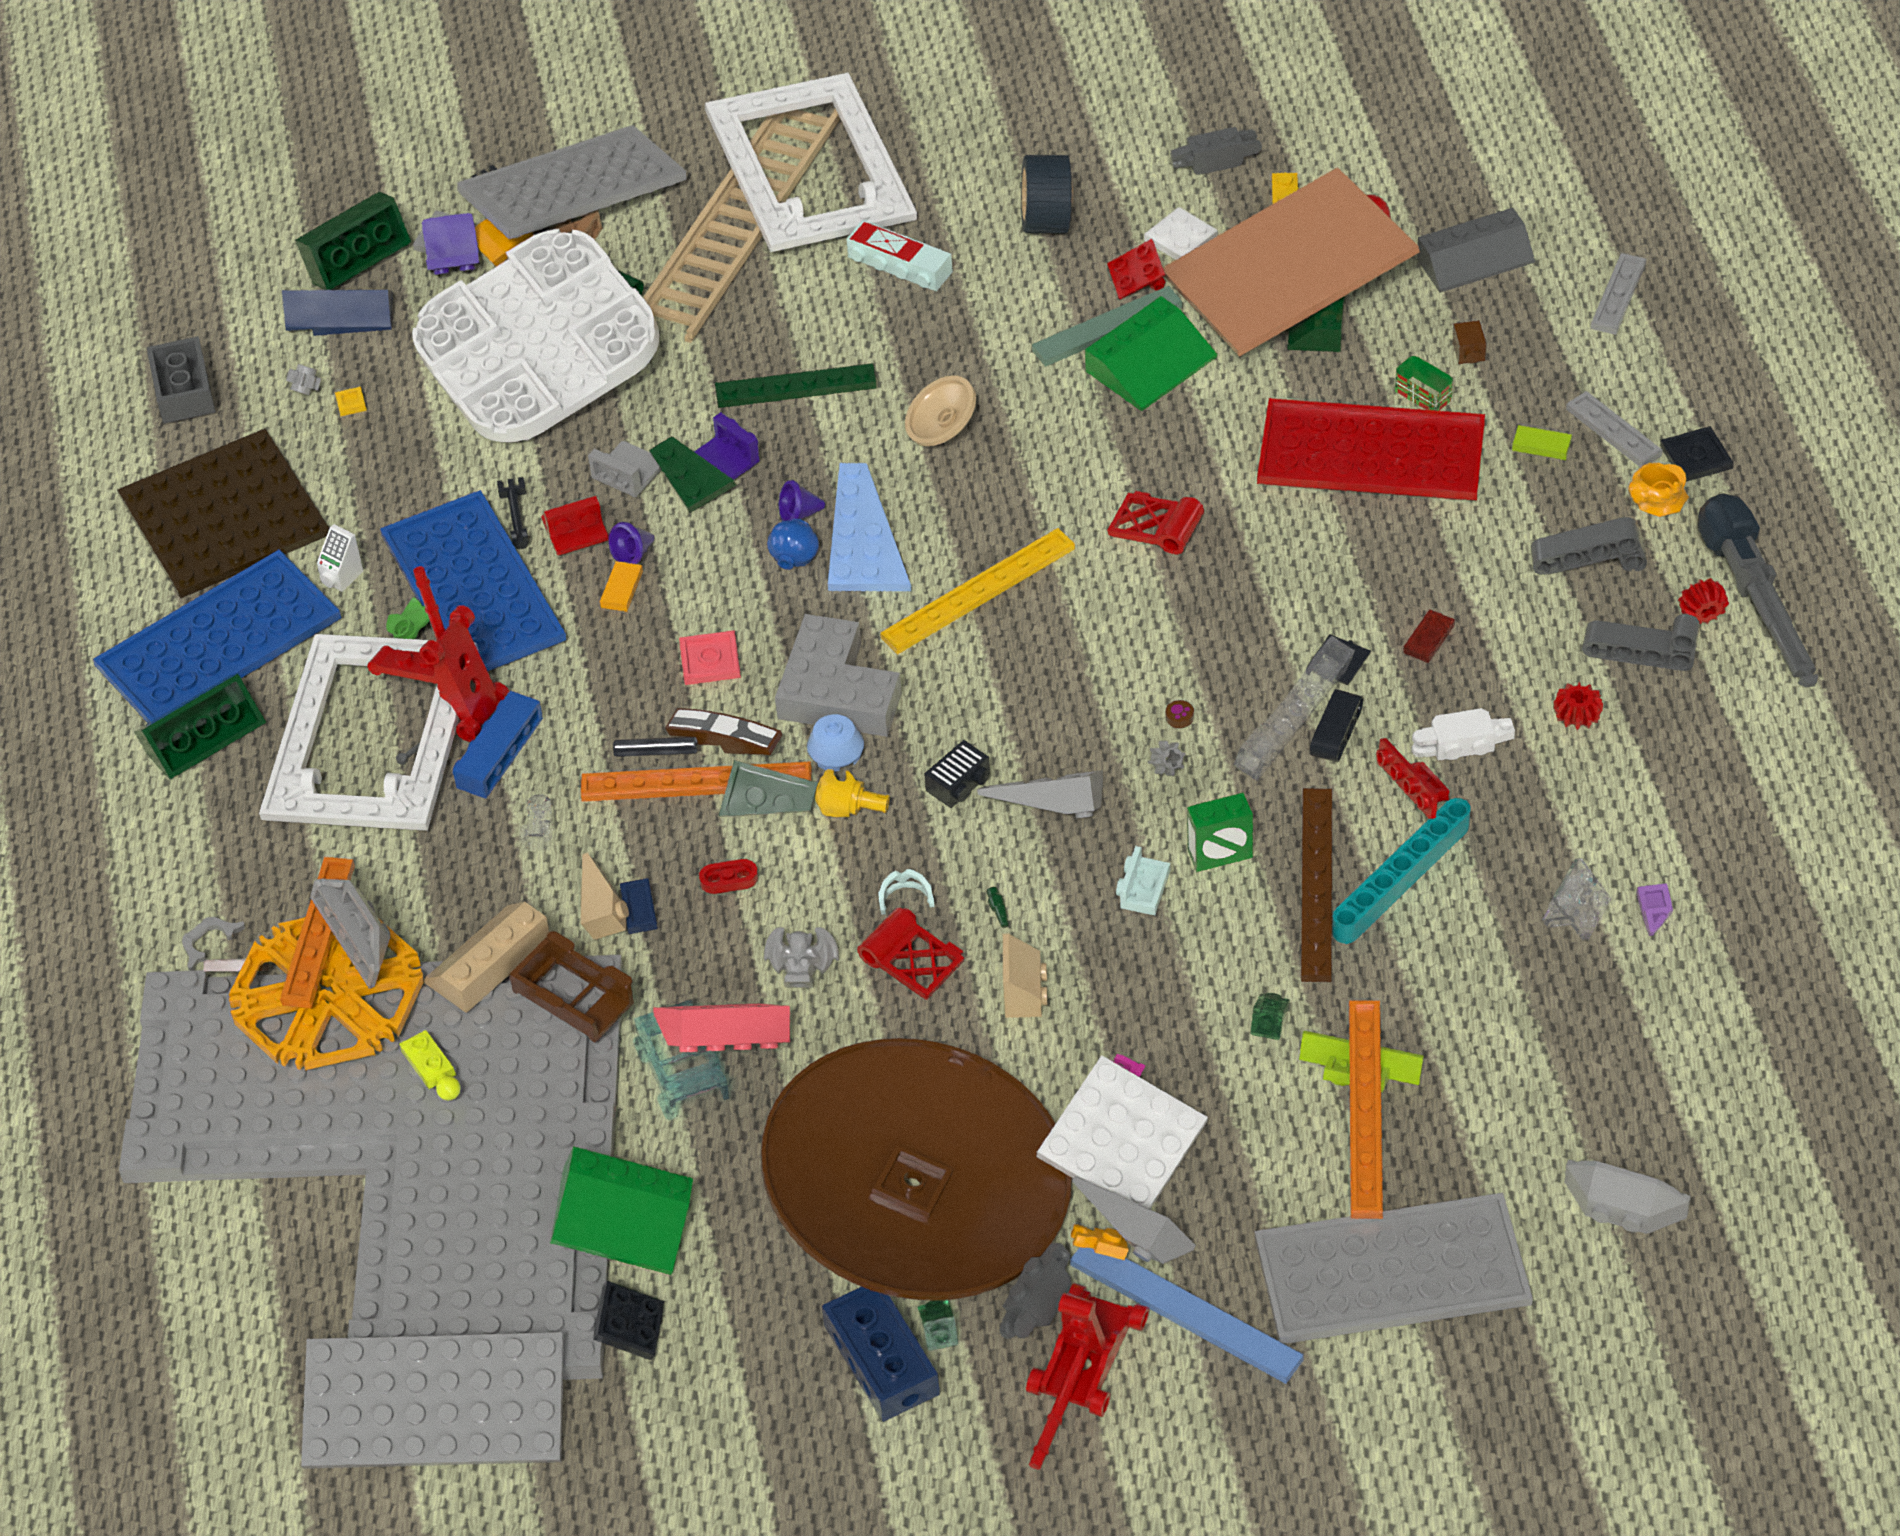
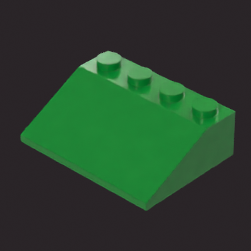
[1085,296,1218,412]
[550,1146,693,1275]

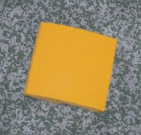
[475,219,534,267]

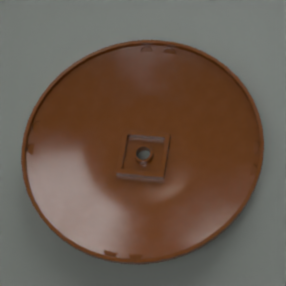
[760,1038,1072,1301]

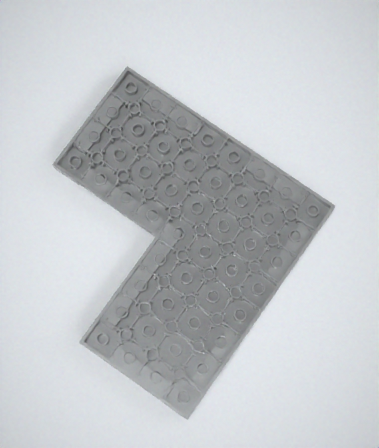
[119,955,623,1380]

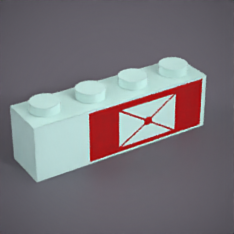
[846,220,952,291]

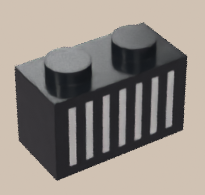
[924,740,990,808]

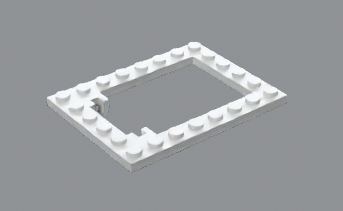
[705,73,917,252]
[259,634,478,831]

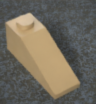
[581,853,629,939]

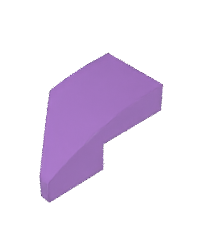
[1636,883,1673,936]

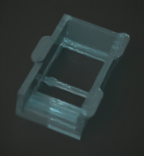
[633,999,730,1120]

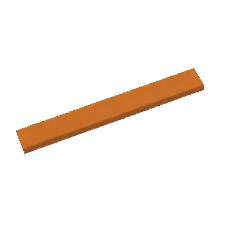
[581,761,812,802]
[1349,1000,1383,1219]

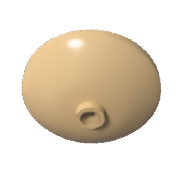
[905,376,976,446]

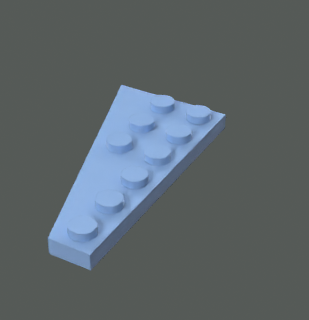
[828,463,911,591]

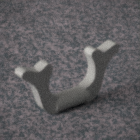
[182,917,245,971]

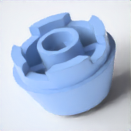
[807,714,864,771]

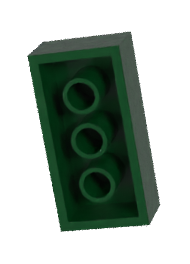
[295,191,411,290]

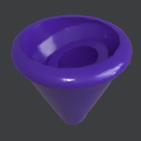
[778,480,826,521]
[609,522,655,564]

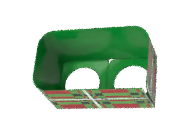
[1395,356,1453,411]

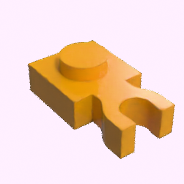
[1070,1224,1129,1260]

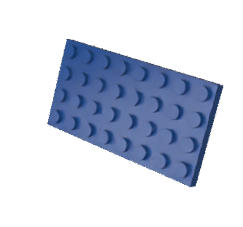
[380,490,567,671]
[93,550,342,723]

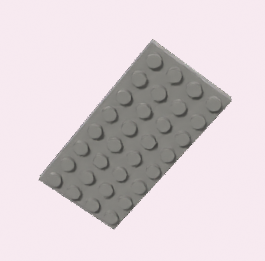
[457,125,686,239]
[1255,1193,1533,1344]
[301,1332,564,1469]

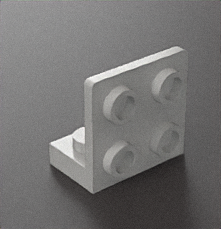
[588,441,661,498]

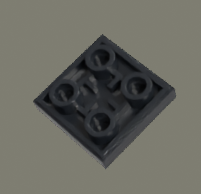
[593,1281,665,1360]

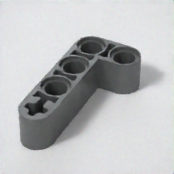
[1531,517,1647,575]
[1582,614,1700,671]

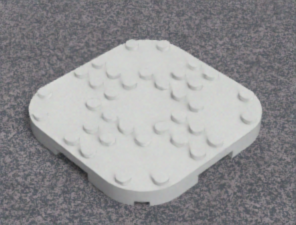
[413,229,659,442]

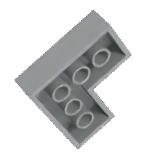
[775,614,902,737]

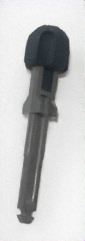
[1698,493,1818,688]

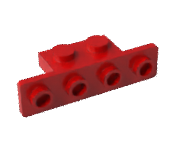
[1376,738,1449,819]

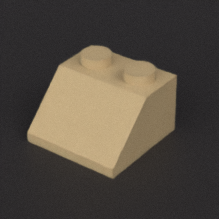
[1003,934,1047,1018]

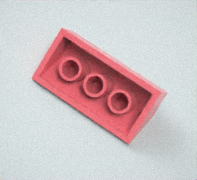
[653,1003,790,1052]

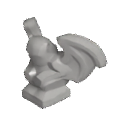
[764,927,839,988]

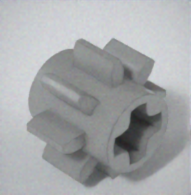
[286,364,321,395]
[1148,740,1186,776]

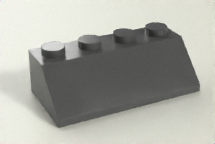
[1417,208,1535,293]

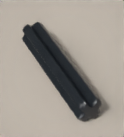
[613,737,698,757]

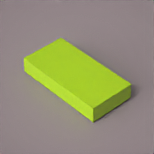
[1512,425,1572,460]

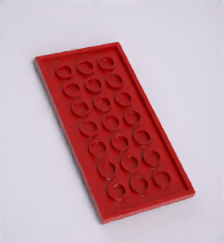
[1257,398,1485,501]

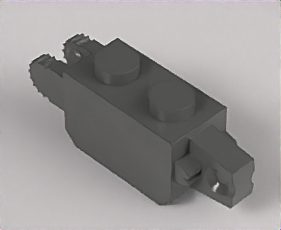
[1170,127,1262,175]
[999,1243,1072,1339]

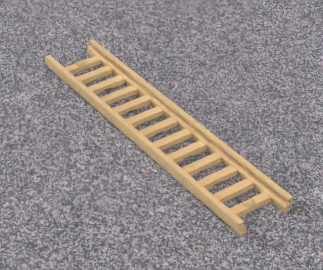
[643,109,840,343]

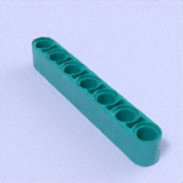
[1332,798,1471,944]

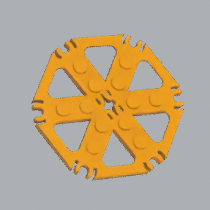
[229,918,424,1070]

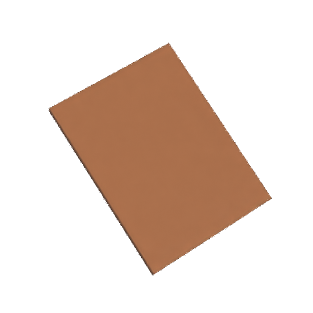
[1163,167,1420,357]

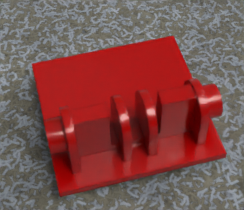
[1107,239,1166,299]

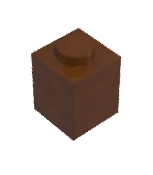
[1452,320,1486,364]

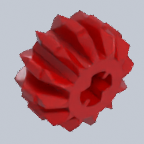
[1678,578,1729,624]
[1553,681,1603,730]

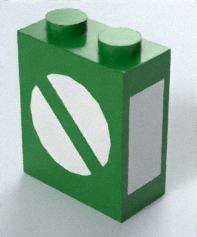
[1187,792,1253,872]

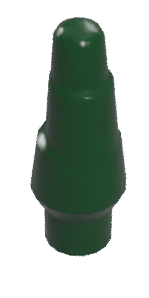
[986,887,1009,928]

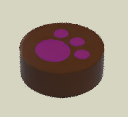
[1165,700,1194,728]

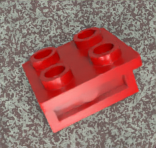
[541,496,609,555]

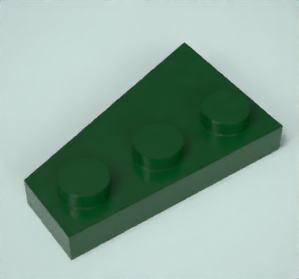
[649,436,736,513]

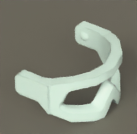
[878,869,934,915]

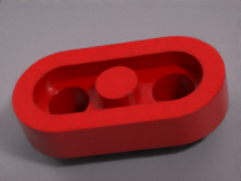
[699,859,758,894]

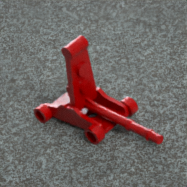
[367,566,510,742]
[1026,1283,1150,1470]

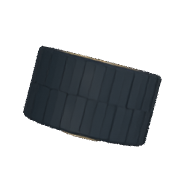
[1021,155,1073,233]

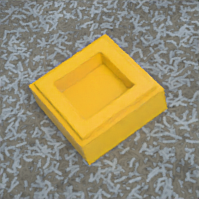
[335,387,367,416]

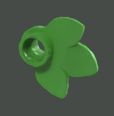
[386,597,429,639]

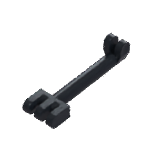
[497,477,529,550]

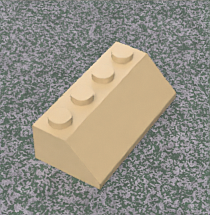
[423,902,549,1013]

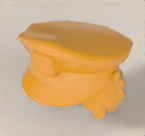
[1628,462,1689,517]

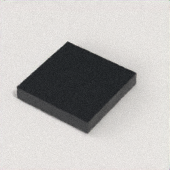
[1660,426,1734,482]

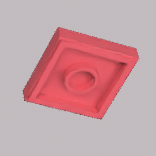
[679,630,741,685]

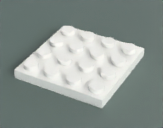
[1036,1055,1208,1209]

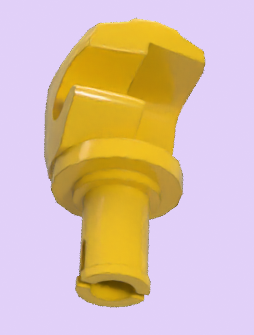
[815,769,890,817]

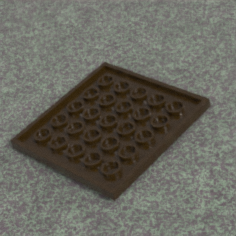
[117,428,329,599]

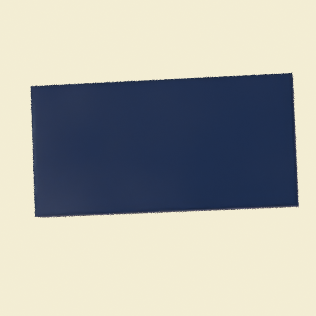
[619,878,658,934]

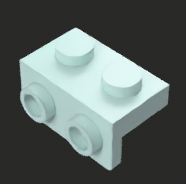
[1116,846,1170,915]

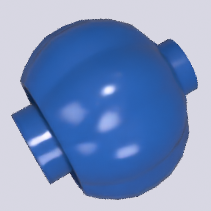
[767,519,819,570]

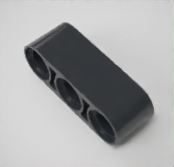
[1309,689,1364,763]

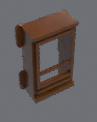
[509,931,634,1043]

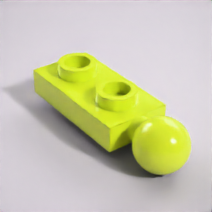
[399,1030,461,1101]

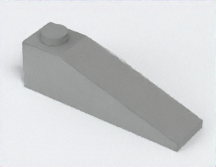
[977,770,1103,818]
[1072,1176,1196,1264]

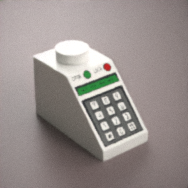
[317,524,363,592]

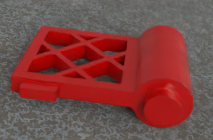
[1107,491,1204,555]
[857,907,964,1000]

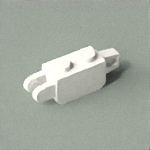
[1412,708,1515,760]

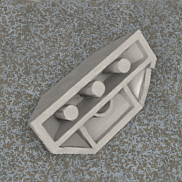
[310,879,390,989]
[1564,1160,1691,1234]

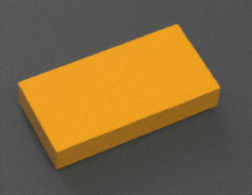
[600,561,643,612]

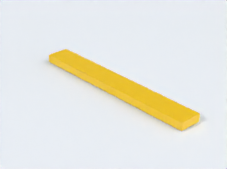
[880,528,1075,655]

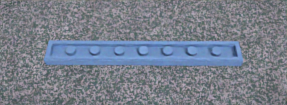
[1070,1247,1303,1384]

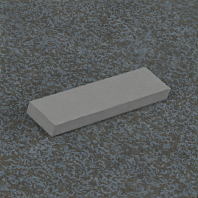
[1591,253,1646,335]
[1566,391,1663,468]

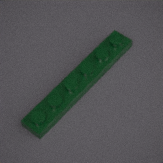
[715,363,877,408]

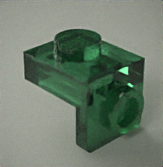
[1250,993,1290,1040]
[917,1300,959,1351]

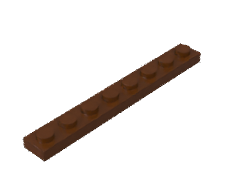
[1301,788,1332,982]

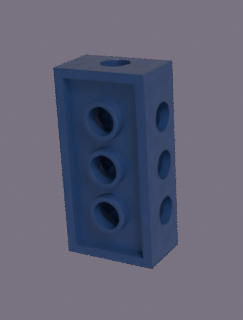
[822,1287,940,1422]

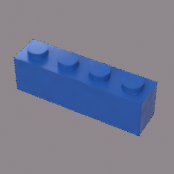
[452,691,543,799]

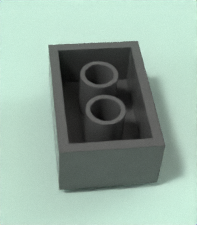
[146,336,216,424]

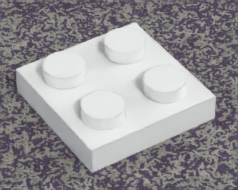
[1144,207,1218,260]

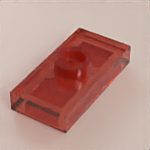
[1403,609,1455,663]

